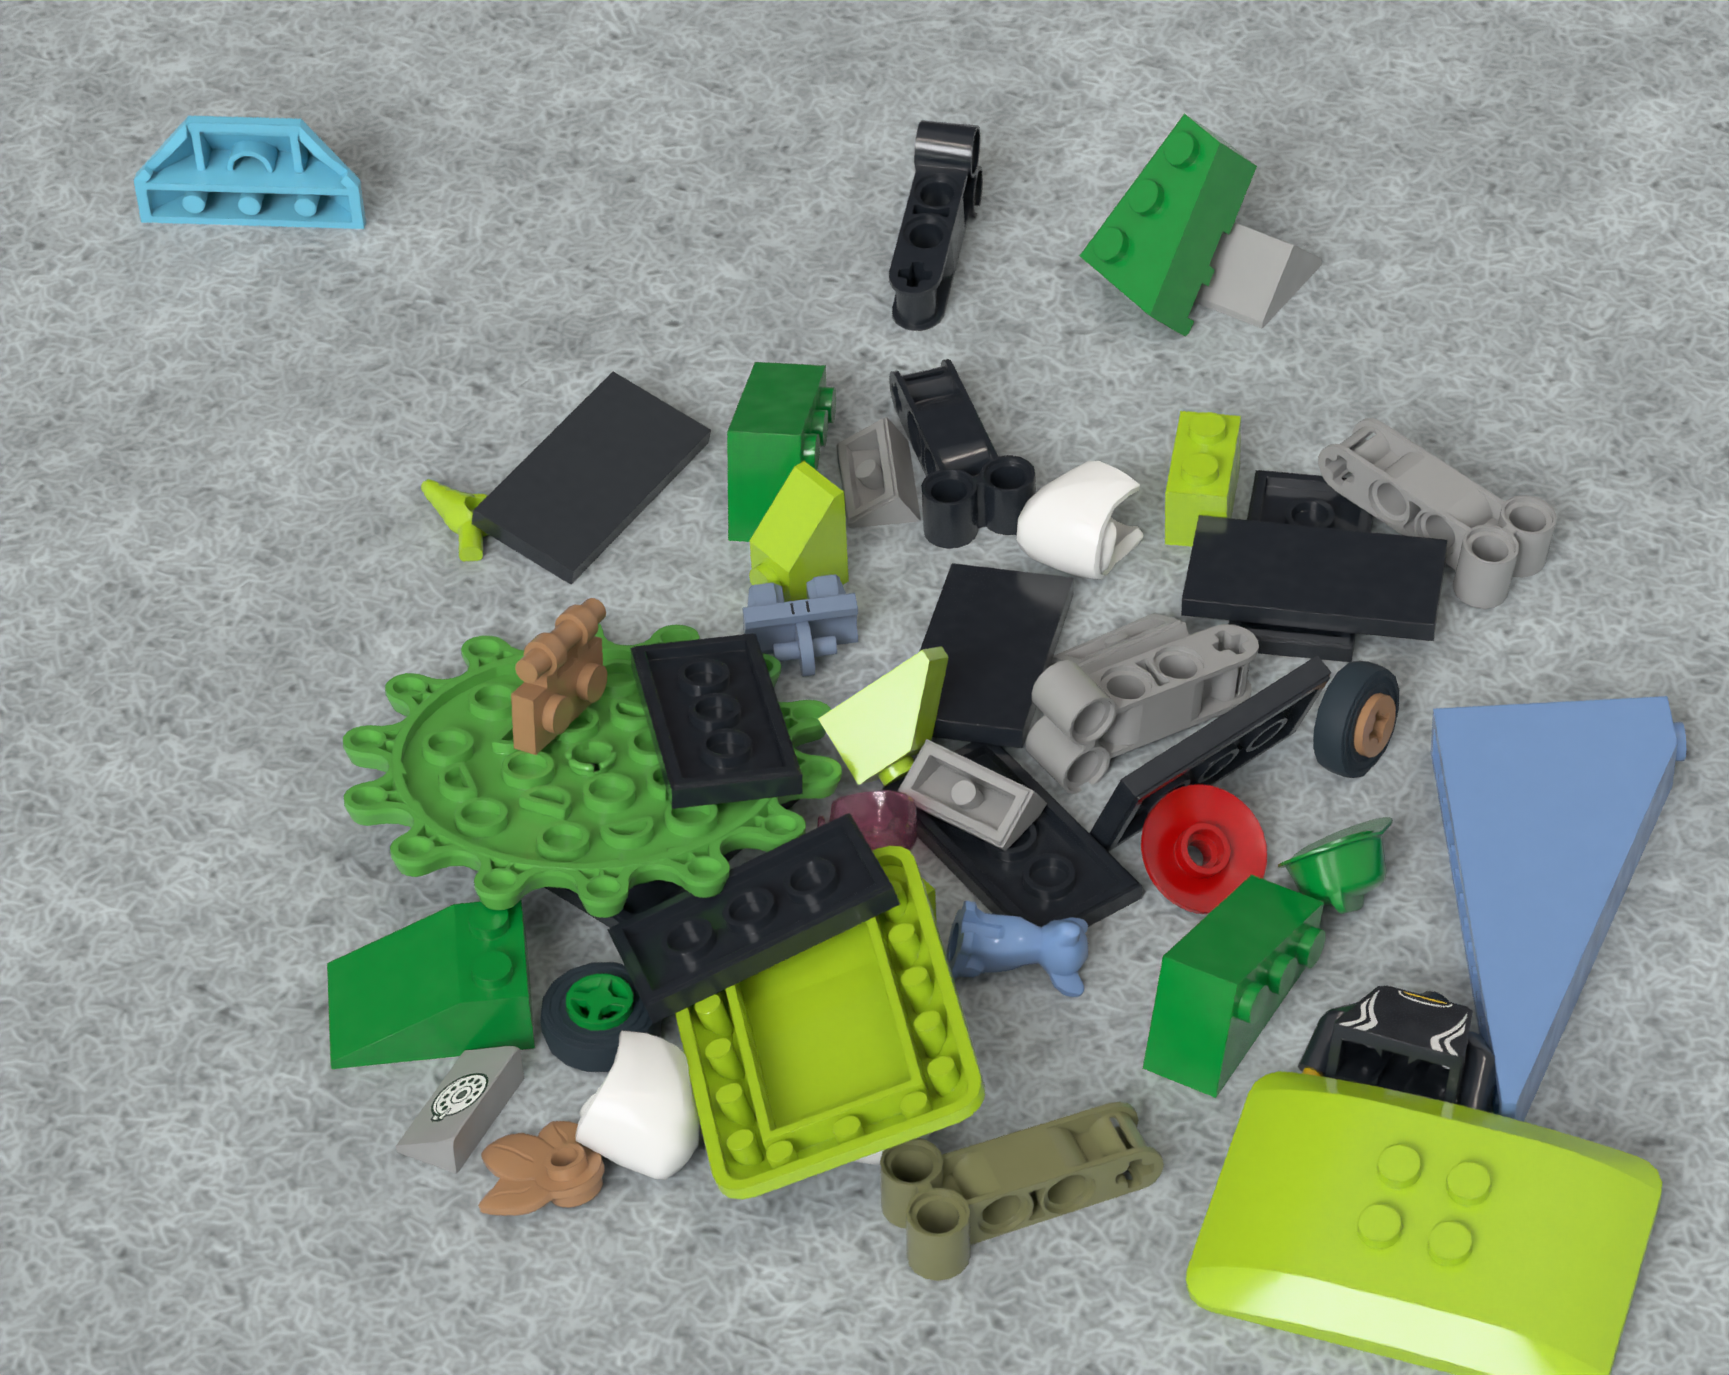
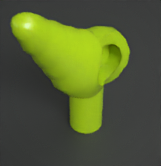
[421,479,489,561]

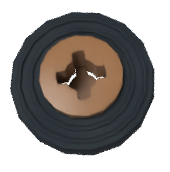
[1313,661,1400,778]

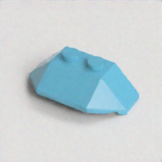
[134,116,366,229]

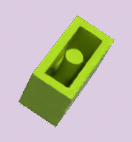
[1165,411,1241,547]

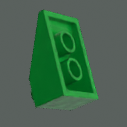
[327,899,535,1069]

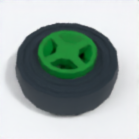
[540,962,662,1072]

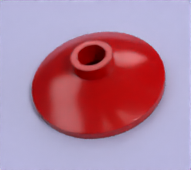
[1141,784,1267,915]

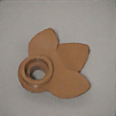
[478,1121,605,1216]

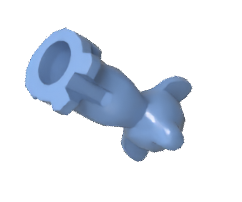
[946,901,1088,997]

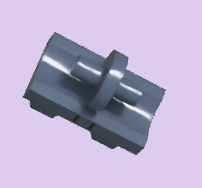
[742,574,858,677]

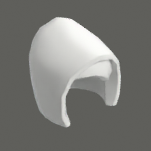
[1016,461,1143,580]
[575,1031,700,1180]

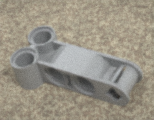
[1318,418,1557,609]
[1025,624,1259,794]

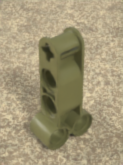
[880,1102,1164,1281]

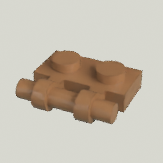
[511,598,607,755]

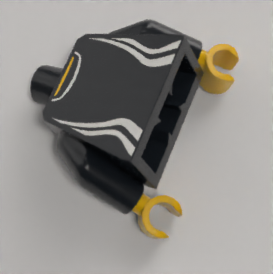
[1298,985,1496,1113]

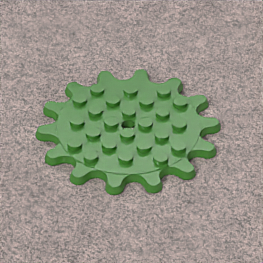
[343,624,842,918]

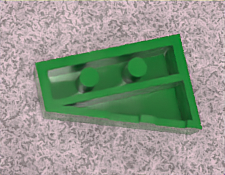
[1079,113,1257,336]
[727,362,836,542]
[1143,875,1326,1098]

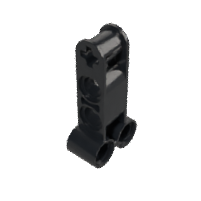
[889,120,983,331]
[889,359,1036,549]

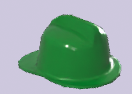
[1278,817,1393,914]

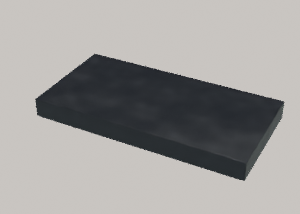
[471,371,711,584]
[1228,470,1374,662]
[1181,515,1447,641]
[919,563,1074,748]
[630,633,803,809]
[1090,655,1332,852]
[882,742,1142,927]
[607,813,900,1024]

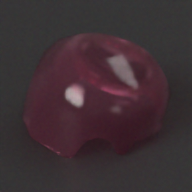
[817,790,918,852]

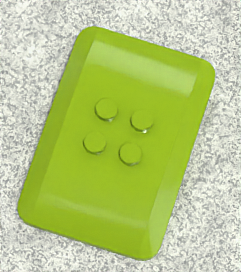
[675,846,985,1200]
[1186,1071,1662,1375]

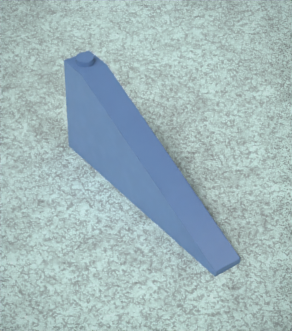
[1430,696,1686,1122]

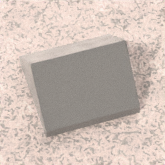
[1195,222,1322,329]

